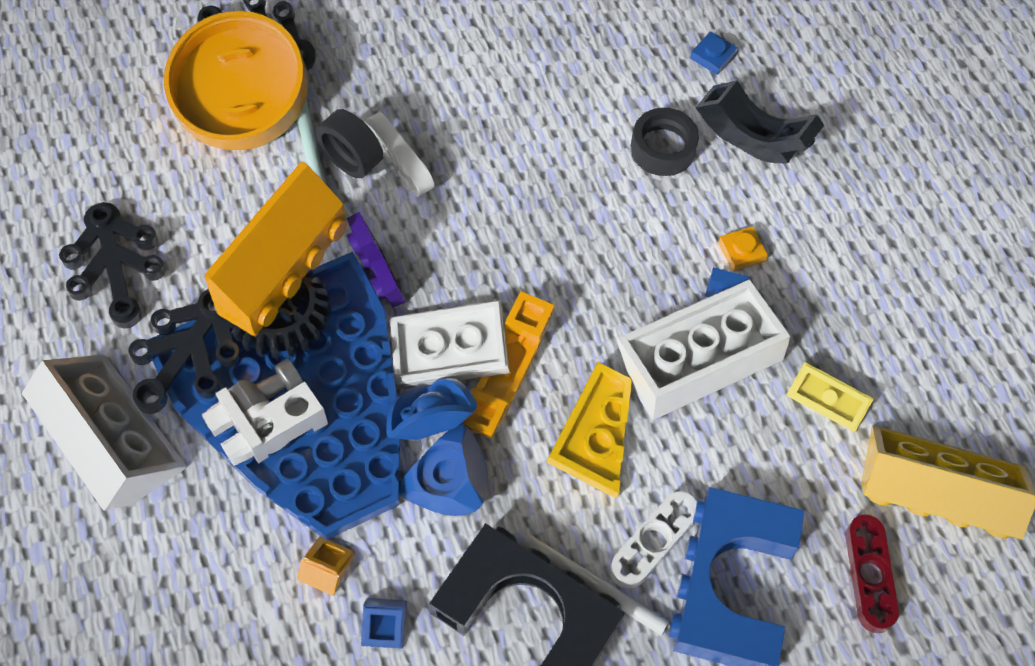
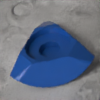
[386,378,478,440]
[399,424,488,516]

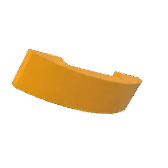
[461,291,555,439]

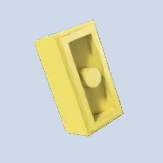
[787,362,874,432]

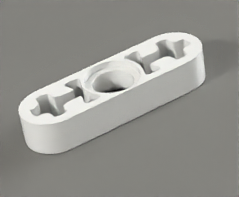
[364,112,434,197]
[610,491,697,589]

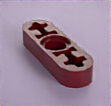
[845,514,899,633]

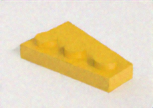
[546,362,632,498]

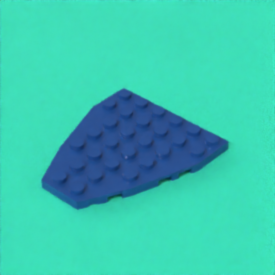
[147,251,400,540]

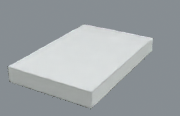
[390,300,510,389]

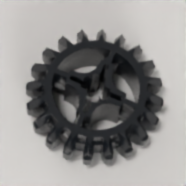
[227,269,331,360]

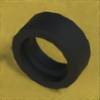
[630,107,699,176]
[316,109,383,179]

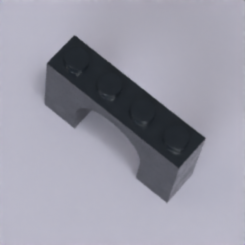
[429,523,625,666]

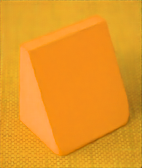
[297,536,356,596]

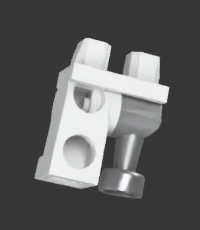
[202,358,328,466]

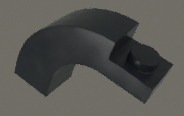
[696,81,824,164]

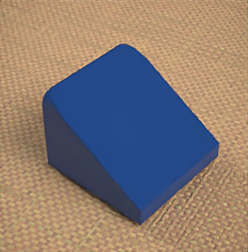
[361,598,407,649]

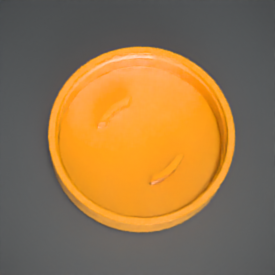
[164,11,308,150]

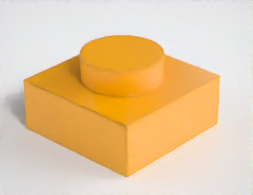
[718,226,768,272]

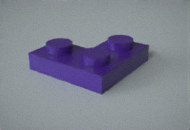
[346,212,406,308]

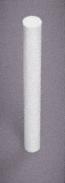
[522,535,669,635]

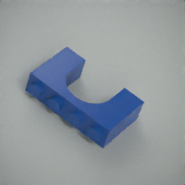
[668,487,805,666]

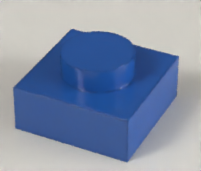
[690,31,738,75]
[705,267,749,297]

